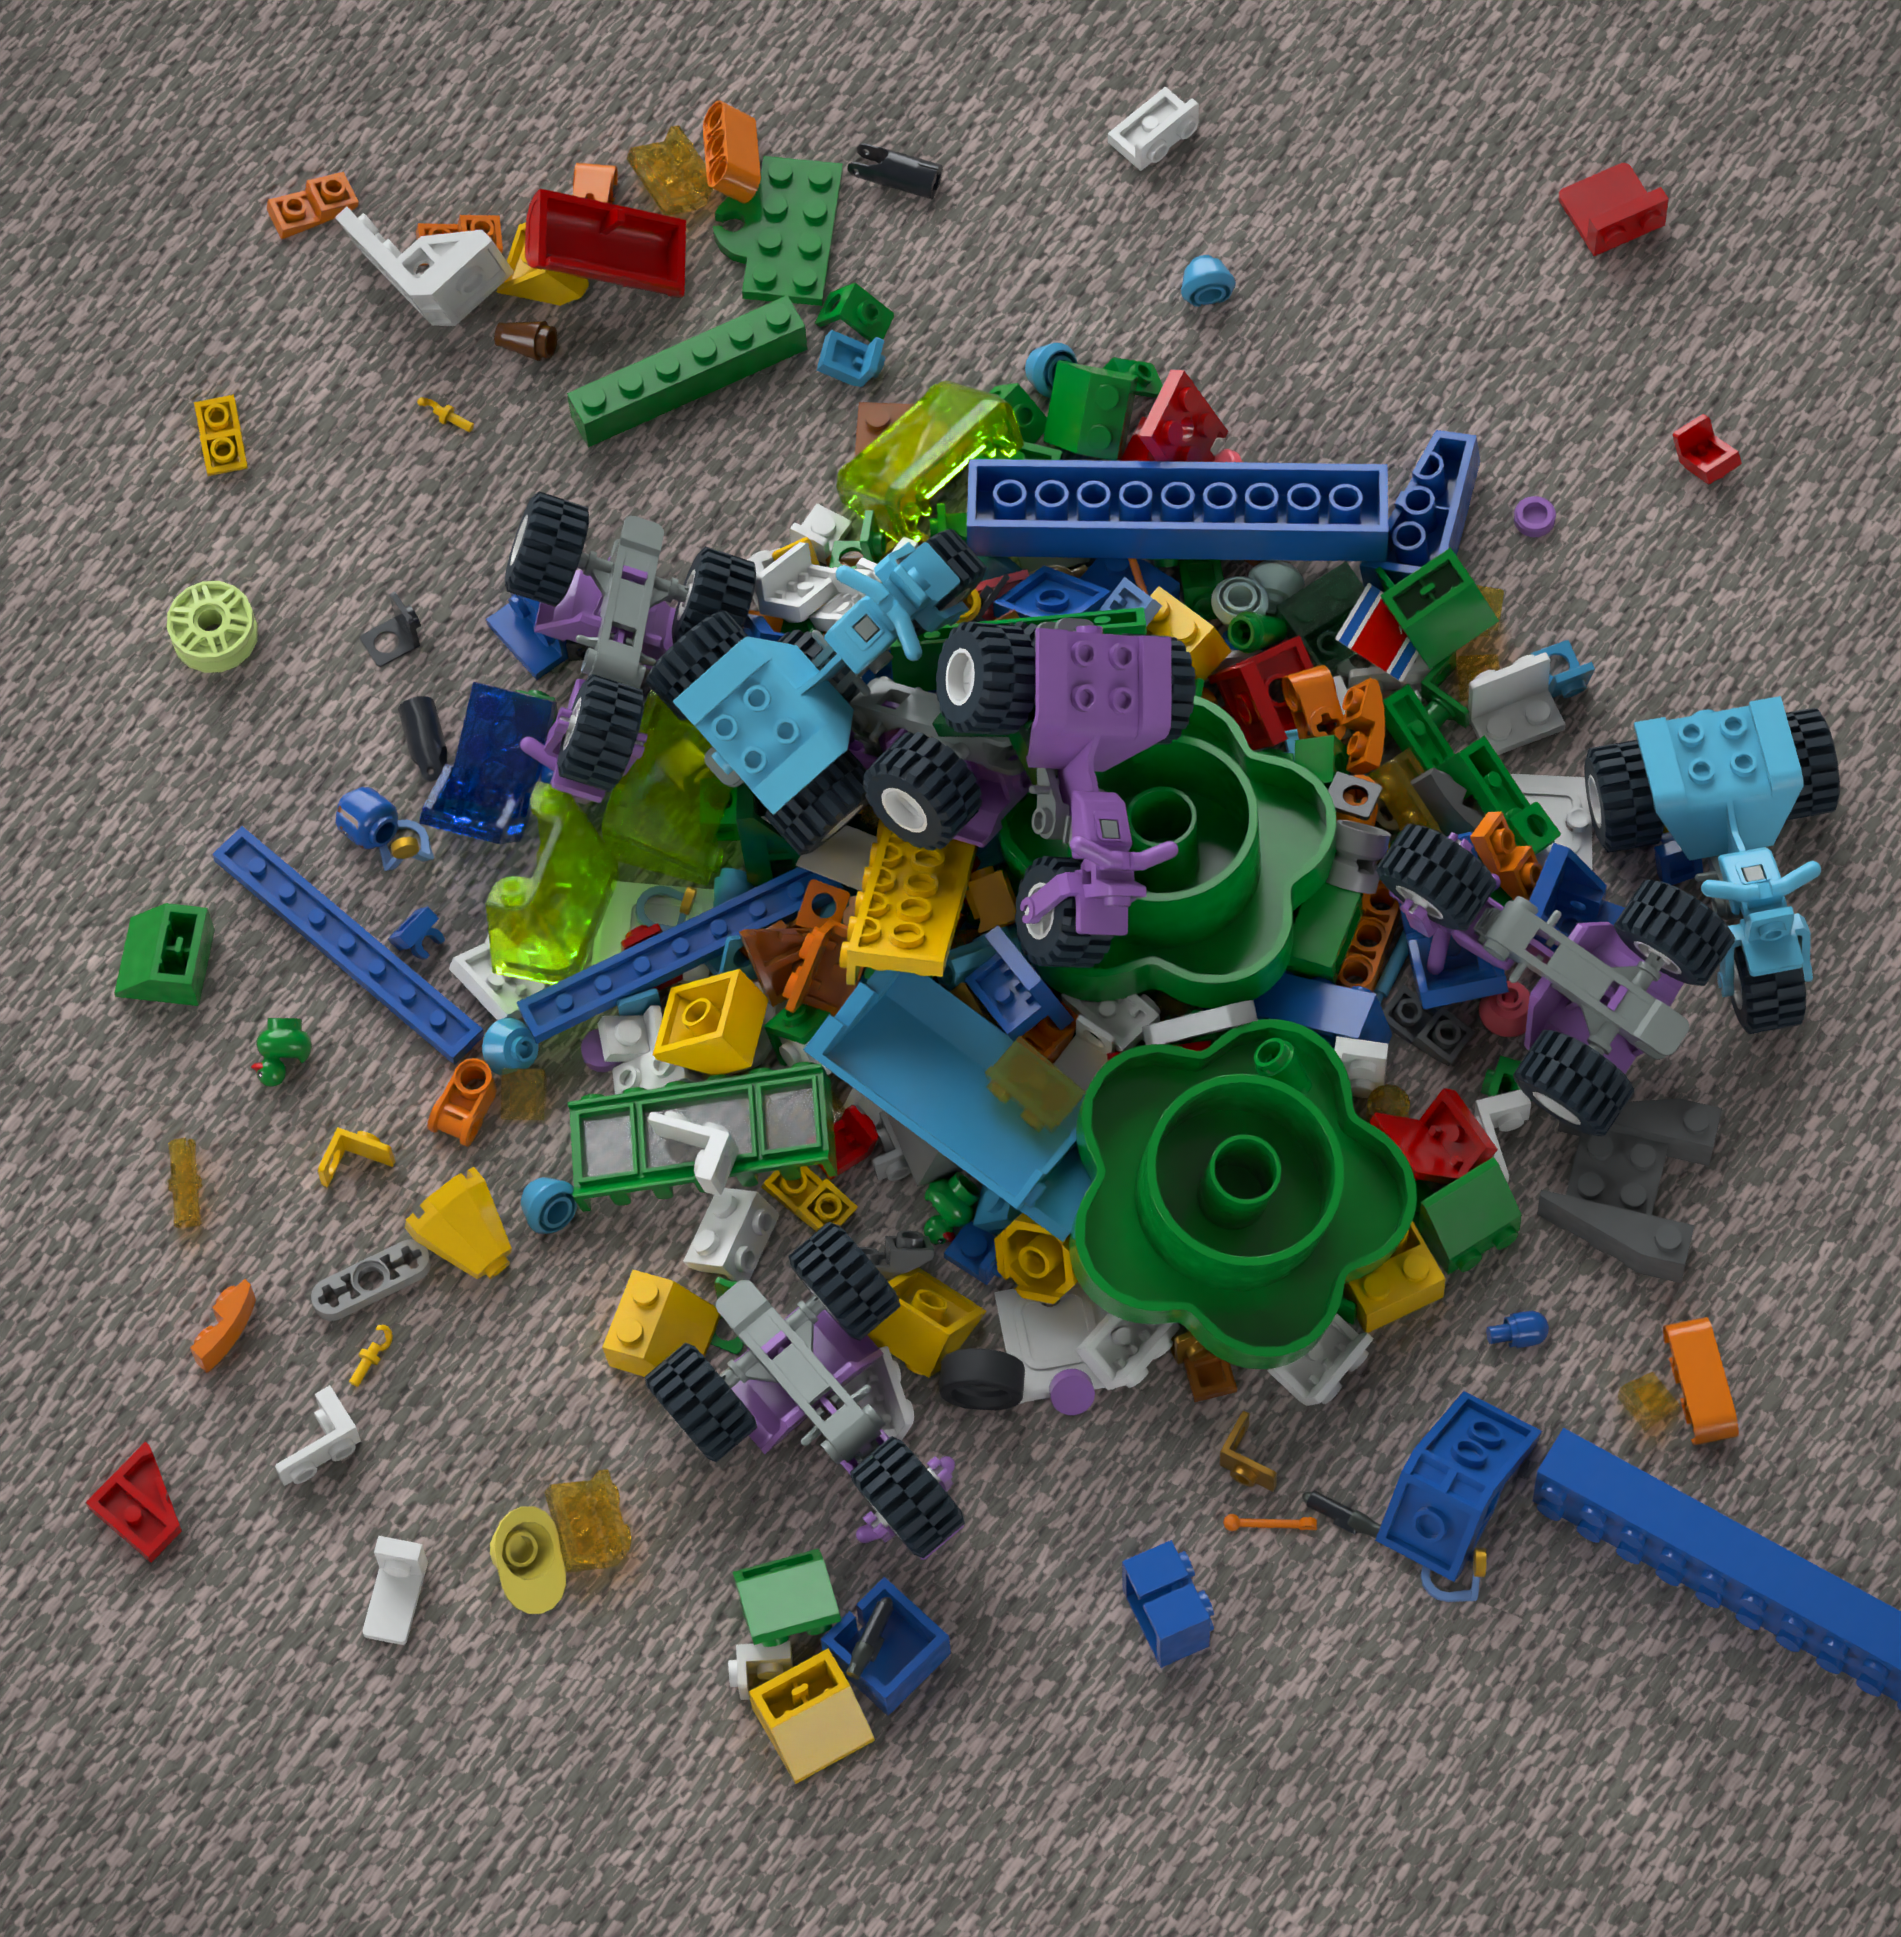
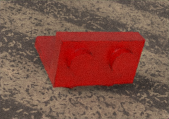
[1558,163,1669,256]
[1370,1088,1498,1185]

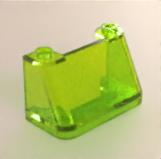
[836,380,1024,544]
[602,689,733,886]
[485,781,619,985]

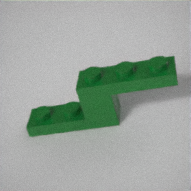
[1383,684,1555,855]

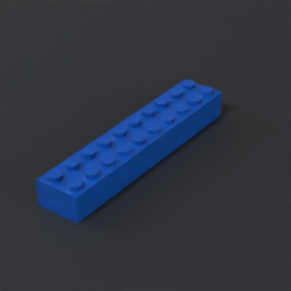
[967,459,1389,562]
[1532,1428,1901,1710]

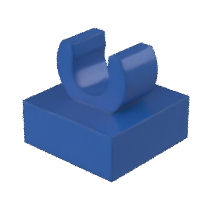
[1654,832,1703,885]
[387,906,445,960]

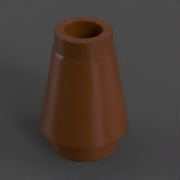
[494,321,558,361]

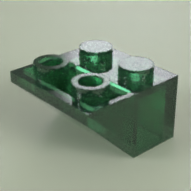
[1275,561,1365,671]

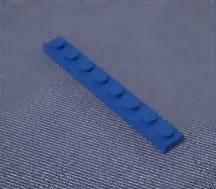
[212,826,484,1065]
[516,867,844,1044]

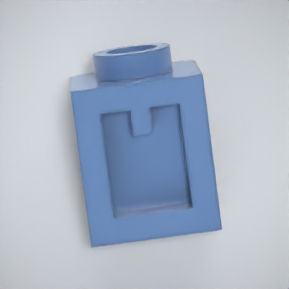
[1099,577,1162,627]

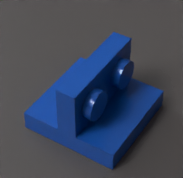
[993,565,1111,618]
[486,593,582,680]
[964,925,1074,1042]

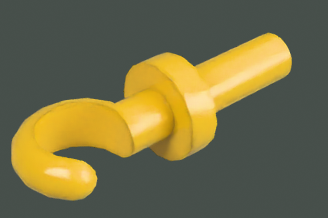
[417,397,474,433]
[349,1325,393,1387]

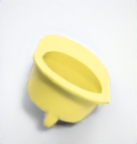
[490,1506,566,1614]

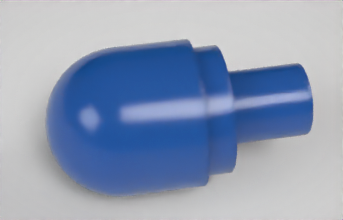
[1486,1311,1549,1349]

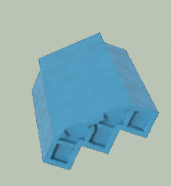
[803,970,1091,1242]

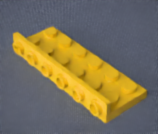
[839,819,978,985]

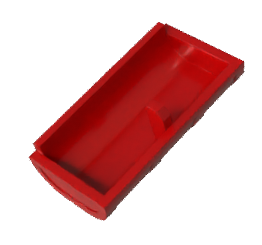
[525,188,686,298]

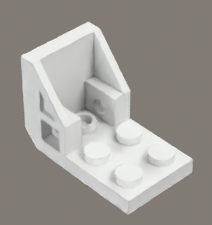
[335,207,514,326]

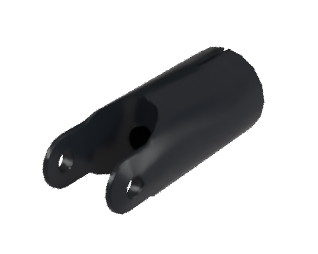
[847,143,943,200]
[398,696,449,792]

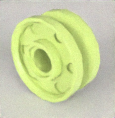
[167,581,258,673]

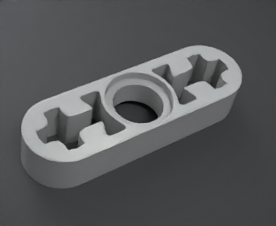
[1142,1000,1258,1045]
[311,1239,431,1321]

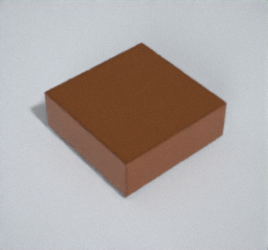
[1183,1353,1237,1402]

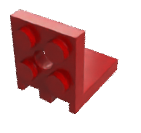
[1120,370,1229,462]
[1208,635,1313,751]

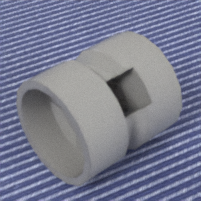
[1325,820,1391,894]

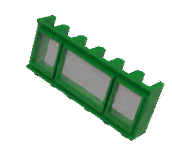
[568,1061,838,1212]

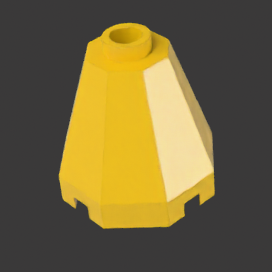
[405,1167,512,1279]
[994,1213,1078,1304]

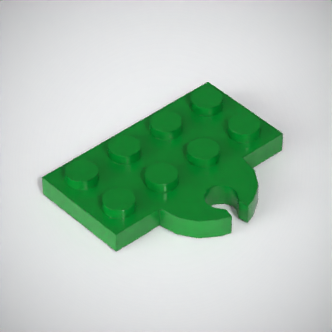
[713,156,843,306]

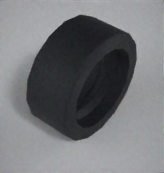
[939,1348,1025,1411]

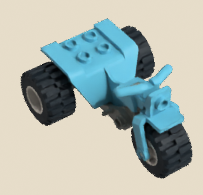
[646,529,987,856]
[1584,696,1840,1034]

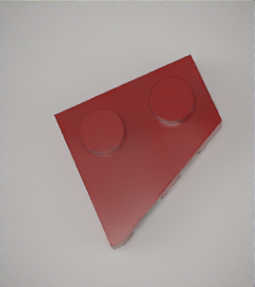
[85,1442,182,1563]

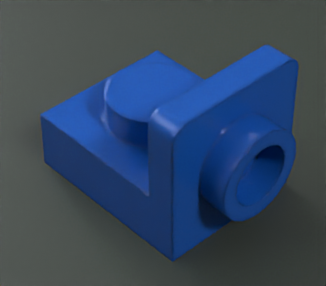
[944,1221,1002,1285]

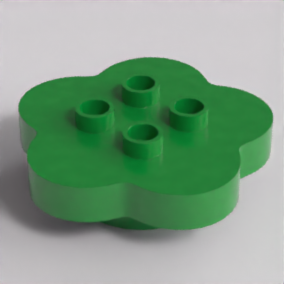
[999,696,1337,1008]
[1069,1019,1417,1369]

